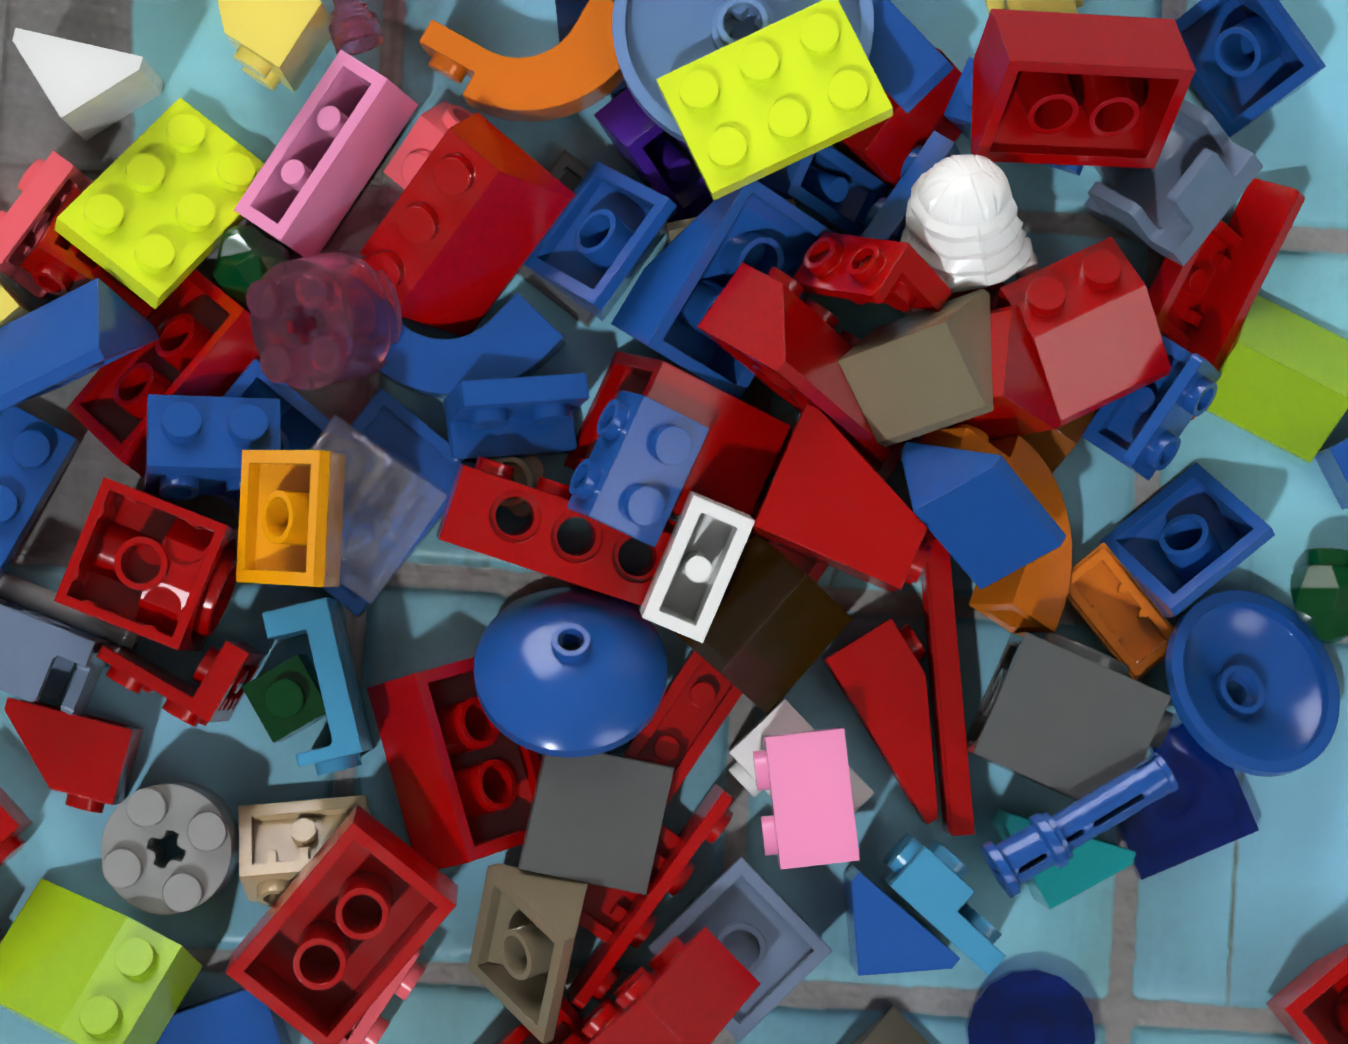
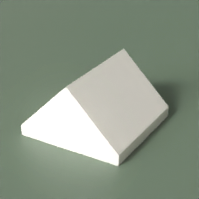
[12,28,164,141]

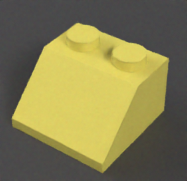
[218,0,336,92]

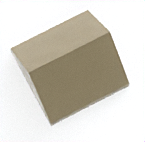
[838,289,993,447]
[468,863,588,1044]

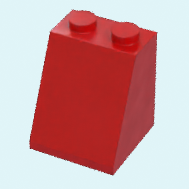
[564,351,791,520]
[751,404,932,592]

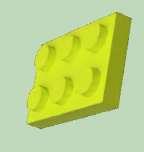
[656,0,893,201]
[54,97,265,310]

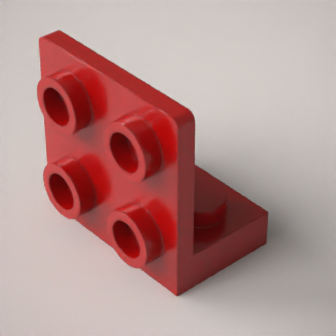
[96,640,267,727]

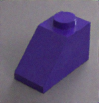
[594,88,714,221]

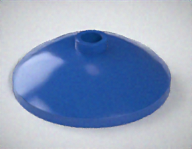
[474,586,667,758]
[1165,590,1340,777]

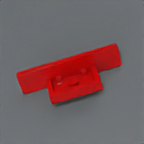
[1148,178,1305,420]
[567,784,734,1009]

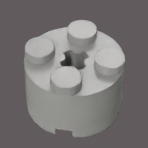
[101,781,239,915]

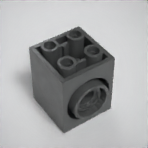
[966,632,1173,801]

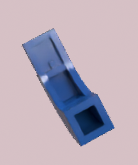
[336,279,566,399]

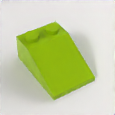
[0,878,203,1044]

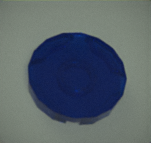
[965,968,1095,1044]

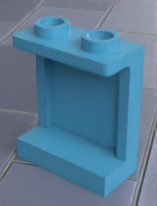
[262,597,375,776]

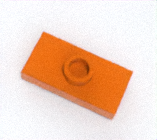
[1066,542,1174,681]

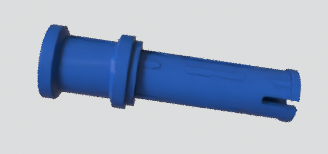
[980,752,1179,898]

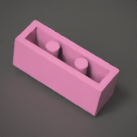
[234,50,418,263]

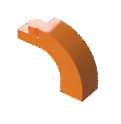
[419,0,624,122]
[919,424,1072,633]

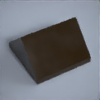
[671,534,853,715]

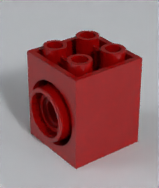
[54,477,238,651]

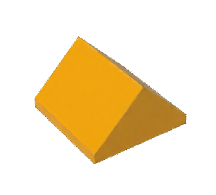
[236,450,346,587]

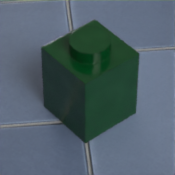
[241,654,326,743]

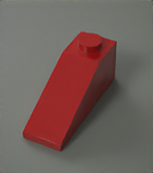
[822,618,939,825]

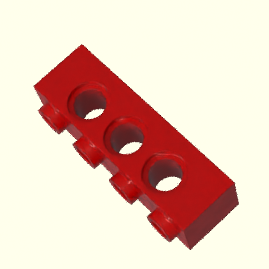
[436,456,676,606]

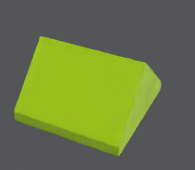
[1206,295,1348,463]

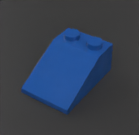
[611,181,834,400]

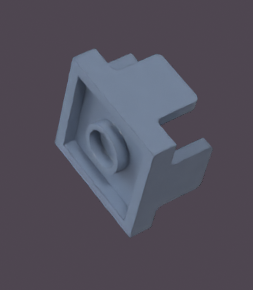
[1084,99,1263,267]
[0,597,118,715]
[648,856,832,1042]

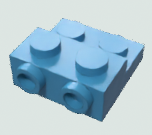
[881,833,1006,976]

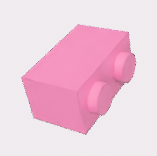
[753,727,860,870]

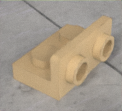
[238,795,370,906]

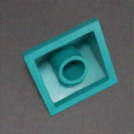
[991,808,1136,909]

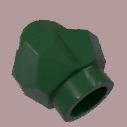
[213,225,299,320]
[1290,548,1348,644]

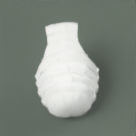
[900,154,1039,316]

